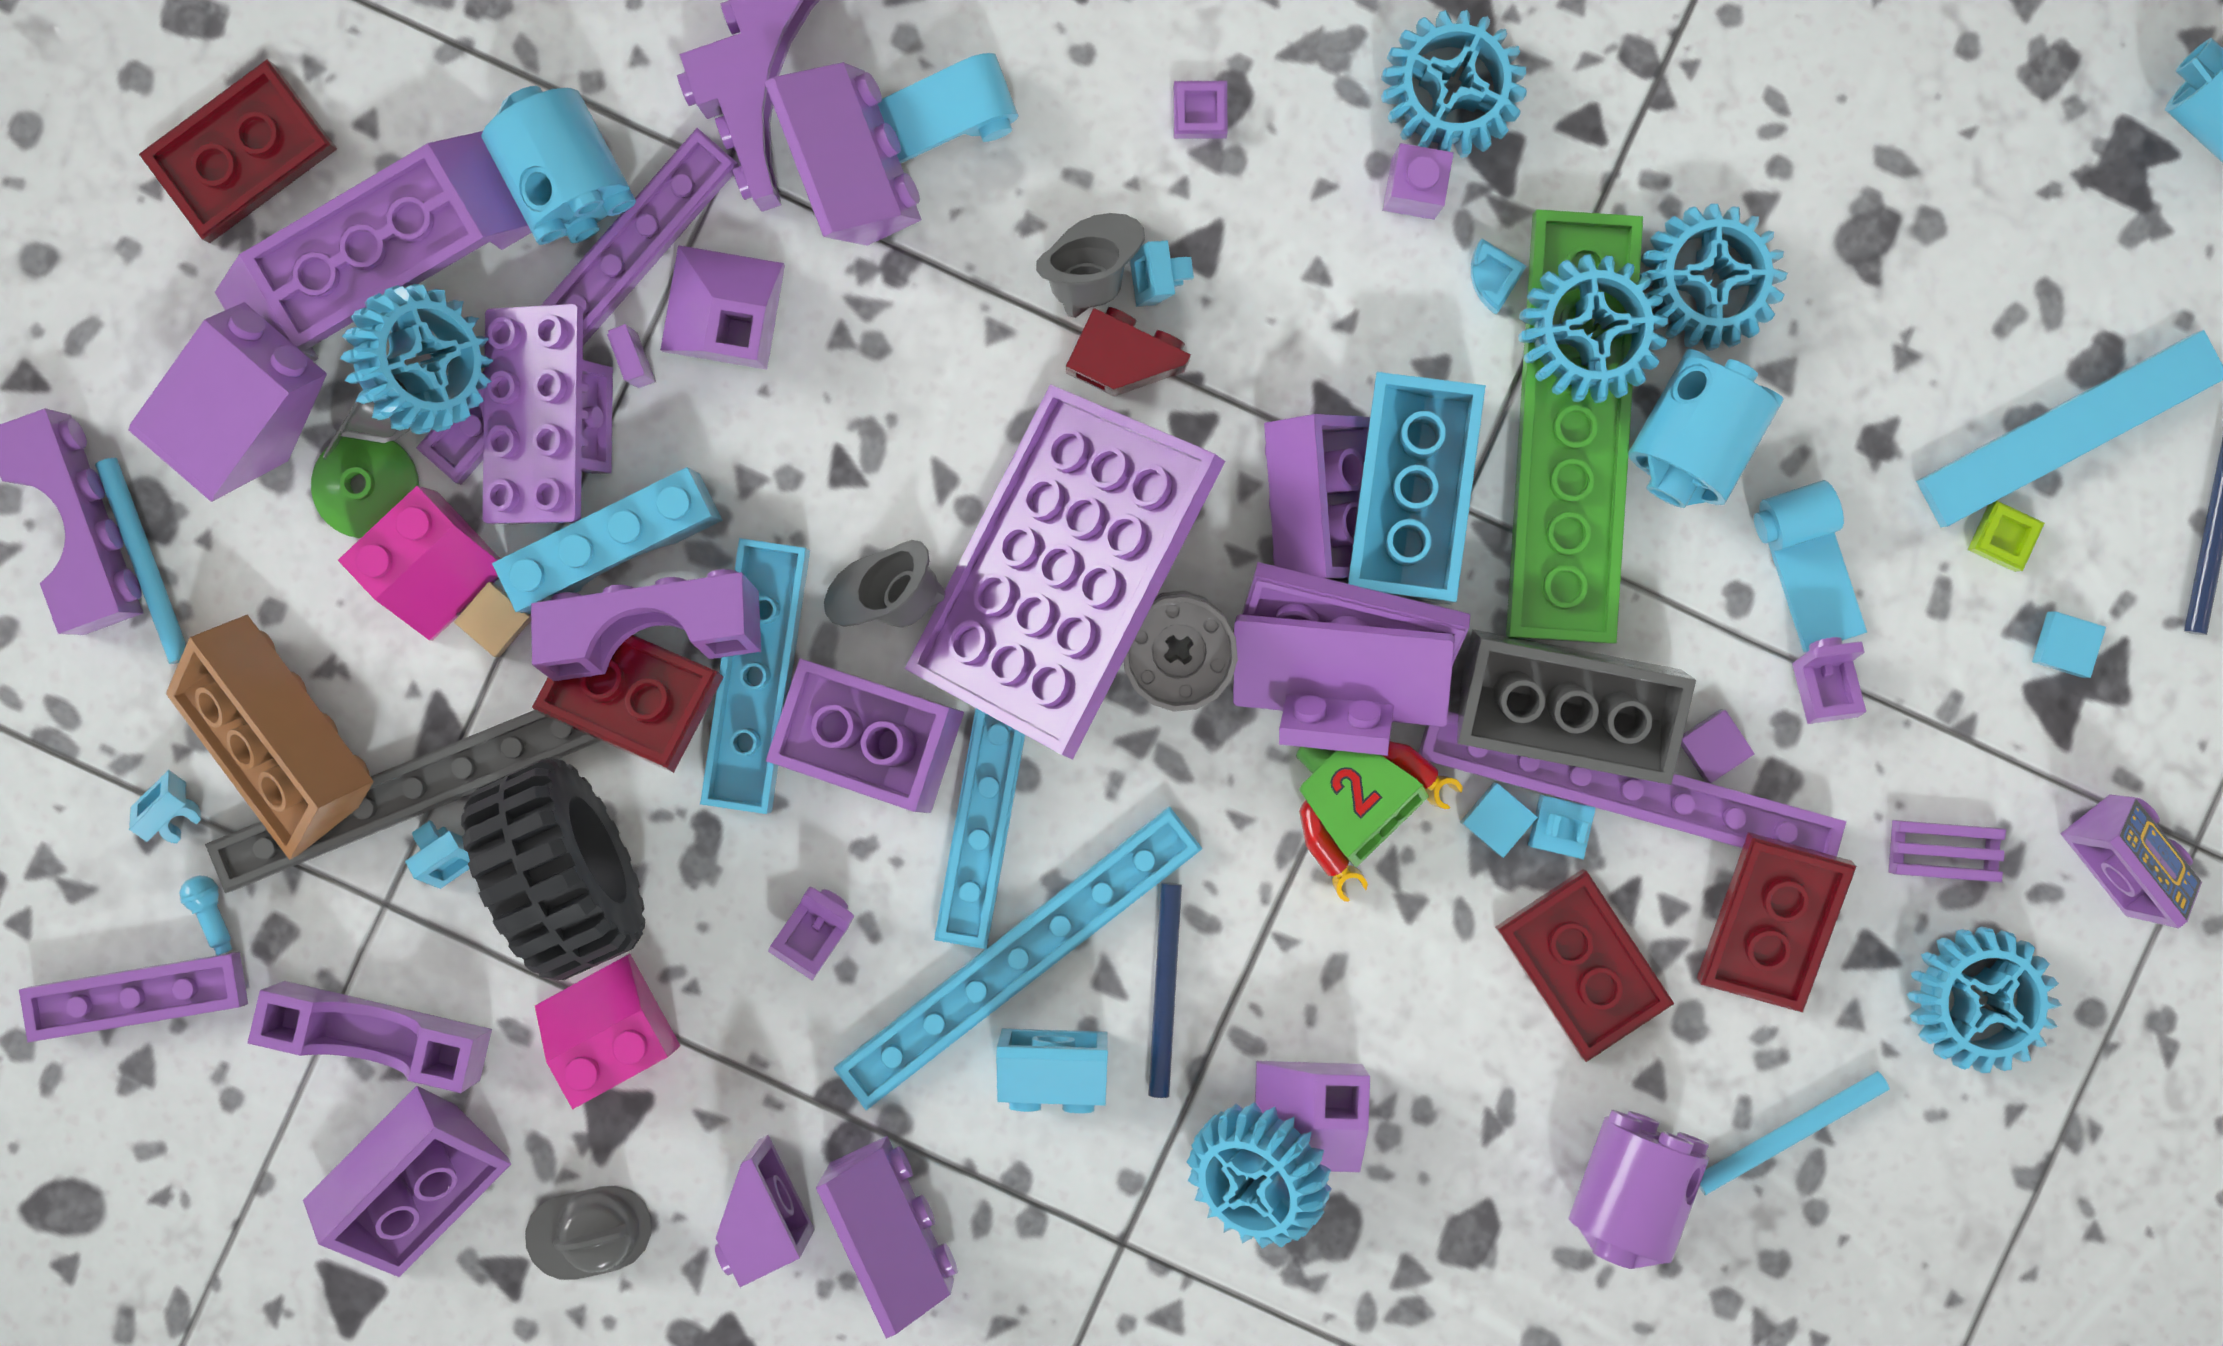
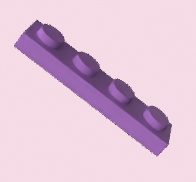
[19,952,248,1043]

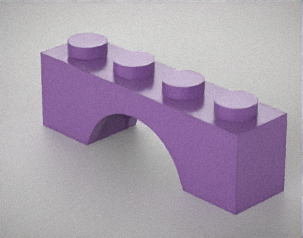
[0,408,143,635]
[531,569,761,681]
[248,981,492,1093]

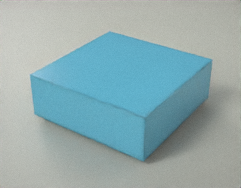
[2032,611,2106,678]
[1460,782,1538,858]

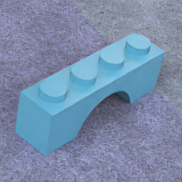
[492,467,723,614]

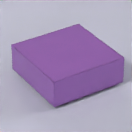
[1173,81,1228,139]
[607,324,656,388]
[1681,709,1755,783]

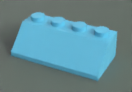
[1348,372,1486,605]

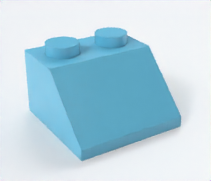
[996,1028,1108,1113]

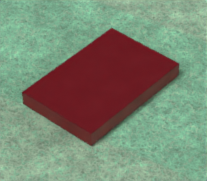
[139,59,337,243]
[532,635,724,773]
[1697,832,1857,1013]
[1495,869,1674,1062]

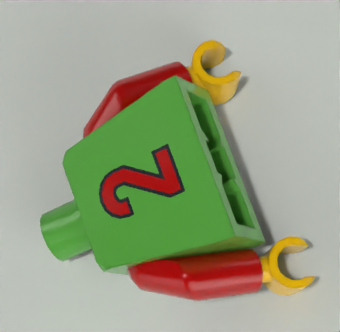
[1296,741,1462,902]

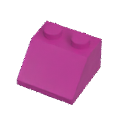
[338,486,501,641]
[535,954,681,1110]

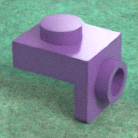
[1792,637,1867,724]
[768,887,854,981]

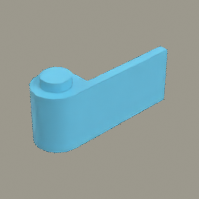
[878,53,1019,164]
[1754,480,1867,652]

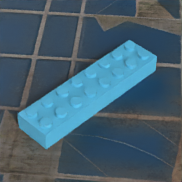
[700,538,810,814]

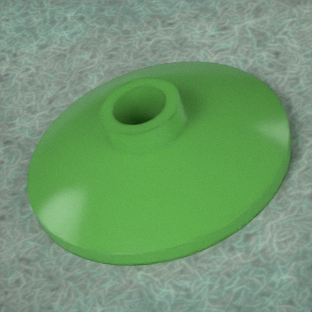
[311,436,419,538]

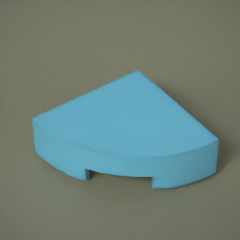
[1471,239,1527,314]

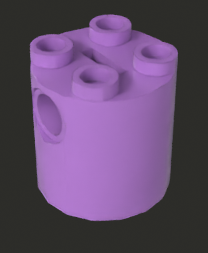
[1568,1110,1709,1269]

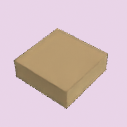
[454,582,531,657]

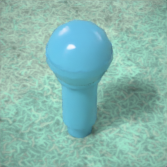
[179,875,233,956]

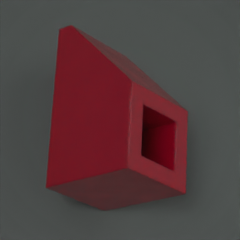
[1066,307,1191,396]

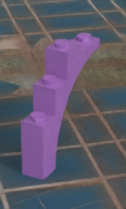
[677,0,820,212]

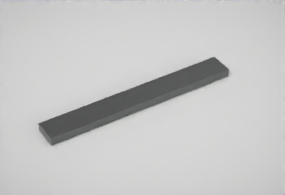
[205,710,601,893]

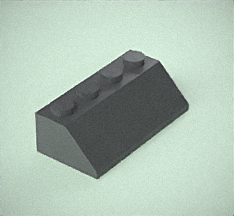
[1457,629,1696,785]

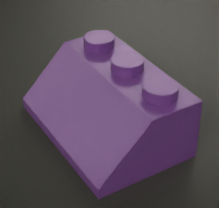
[764,62,922,246]
[1264,414,1370,581]
[303,1086,511,1277]
[816,1136,958,1339]

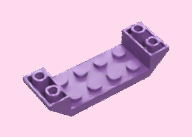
[215,131,532,362]

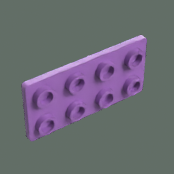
[483,304,613,524]
[1233,614,1455,756]

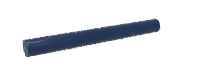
[2184,437,2223,635]
[1148,883,1182,1098]

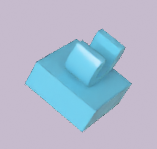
[1130,240,1194,307]
[129,770,201,844]
[1528,794,1596,860]
[405,820,470,889]

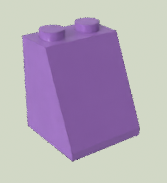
[128,302,327,502]

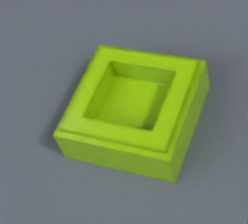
[1967,501,2045,572]

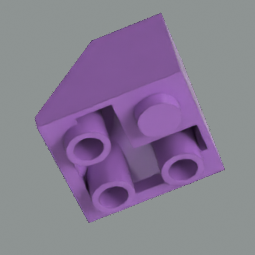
[660,245,785,370]
[1255,1061,1370,1172]

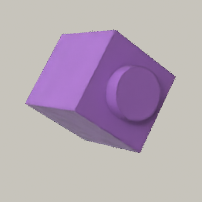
[1382,143,1454,220]

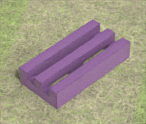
[1888,820,2006,882]

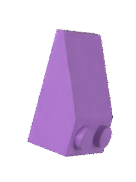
[766,658,964,813]

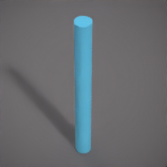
[95,458,186,664]
[1699,1071,1890,1195]

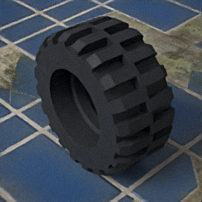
[461,758,645,981]

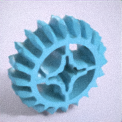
[1381,10,1527,158]
[1639,203,1788,351]
[1518,255,1668,403]
[340,284,494,434]
[1906,927,2062,1073]
[1187,1102,1332,1249]

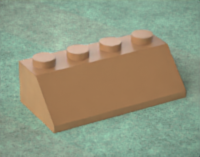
[166,614,374,860]

